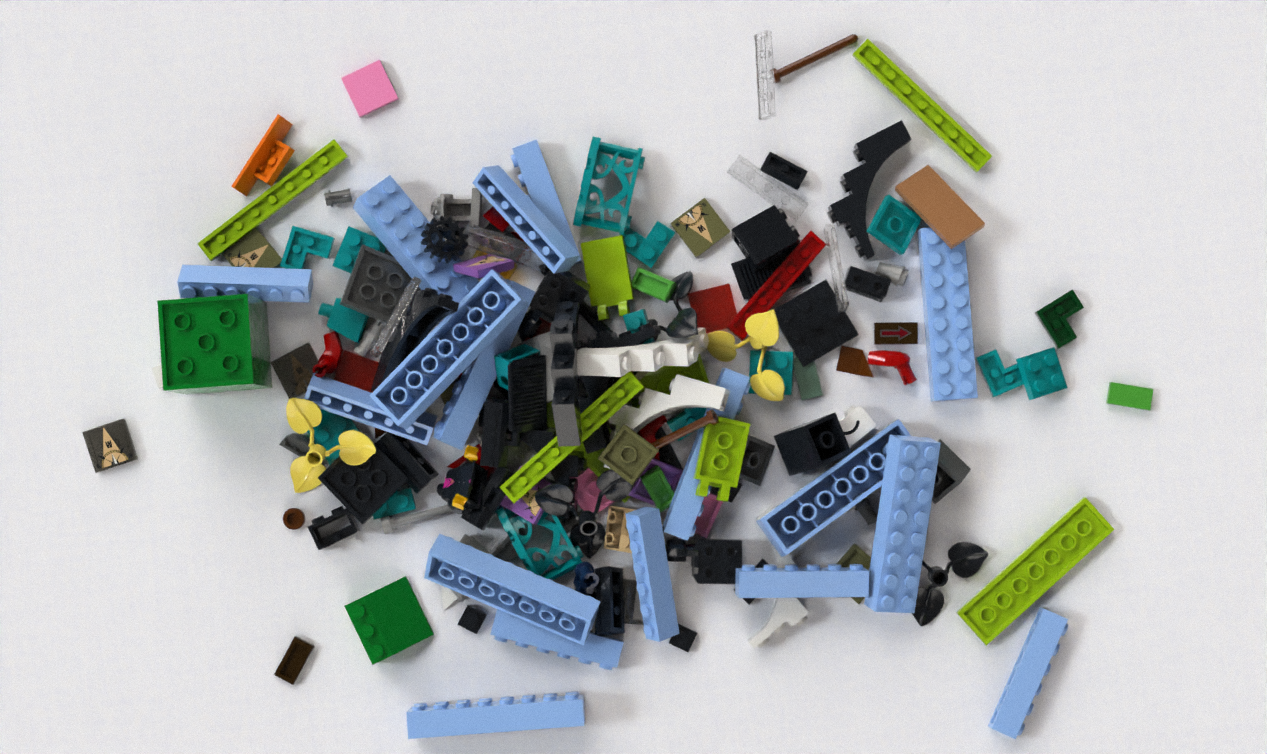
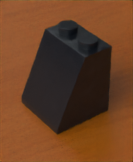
[731,205,800,272]
[774,412,852,476]

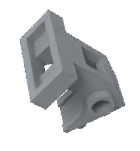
[431,188,482,234]

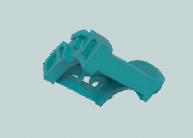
[573,136,645,235]
[496,507,584,580]

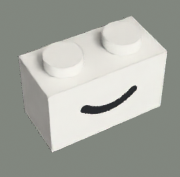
[839,405,877,447]

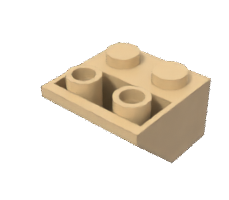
[603,506,637,553]

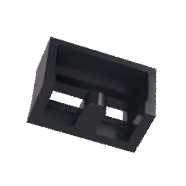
[841,266,891,302]
[308,506,361,550]

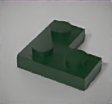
[1035,289,1084,349]

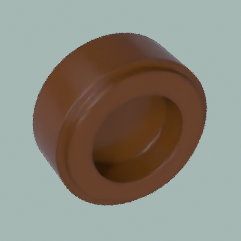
[283,508,305,530]

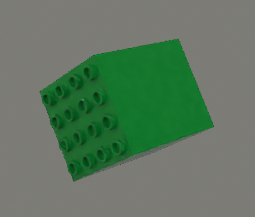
[157,294,272,395]

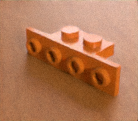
[231,114,295,196]

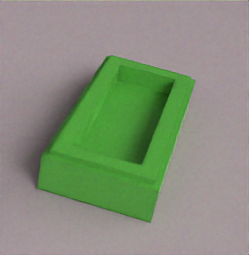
[631,267,677,303]
[1106,382,1154,411]
[640,465,674,512]

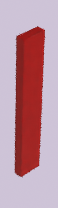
[726,231,827,341]

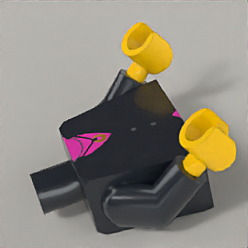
[437,445,488,514]

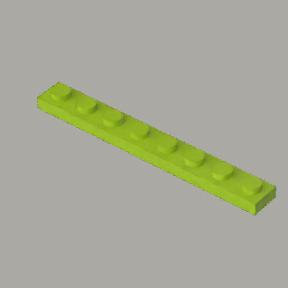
[852,39,992,173]
[197,139,348,261]
[500,371,645,503]

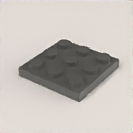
[340,245,417,328]

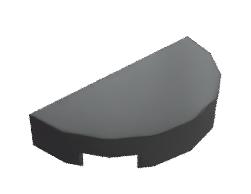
[279,433,315,456]
[492,528,525,562]

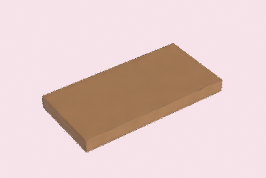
[895,165,985,249]

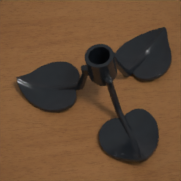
[648,271,698,341]
[535,469,633,559]
[912,542,988,626]

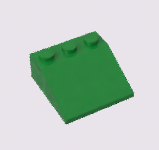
[344,576,434,665]

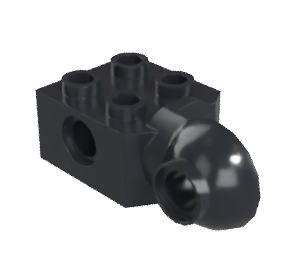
[517,269,590,342]
[665,539,742,584]

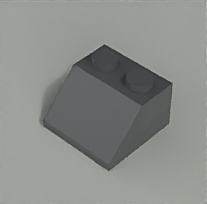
[739,434,775,486]
[932,439,971,504]

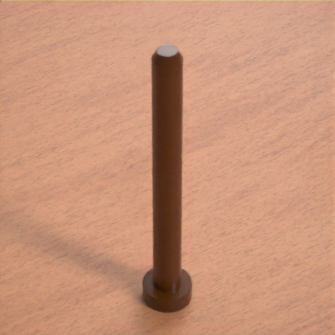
[769,34,858,84]
[651,409,719,449]

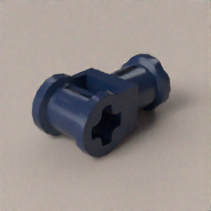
[573,562,599,596]

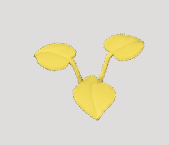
[707,310,785,401]
[286,397,376,493]

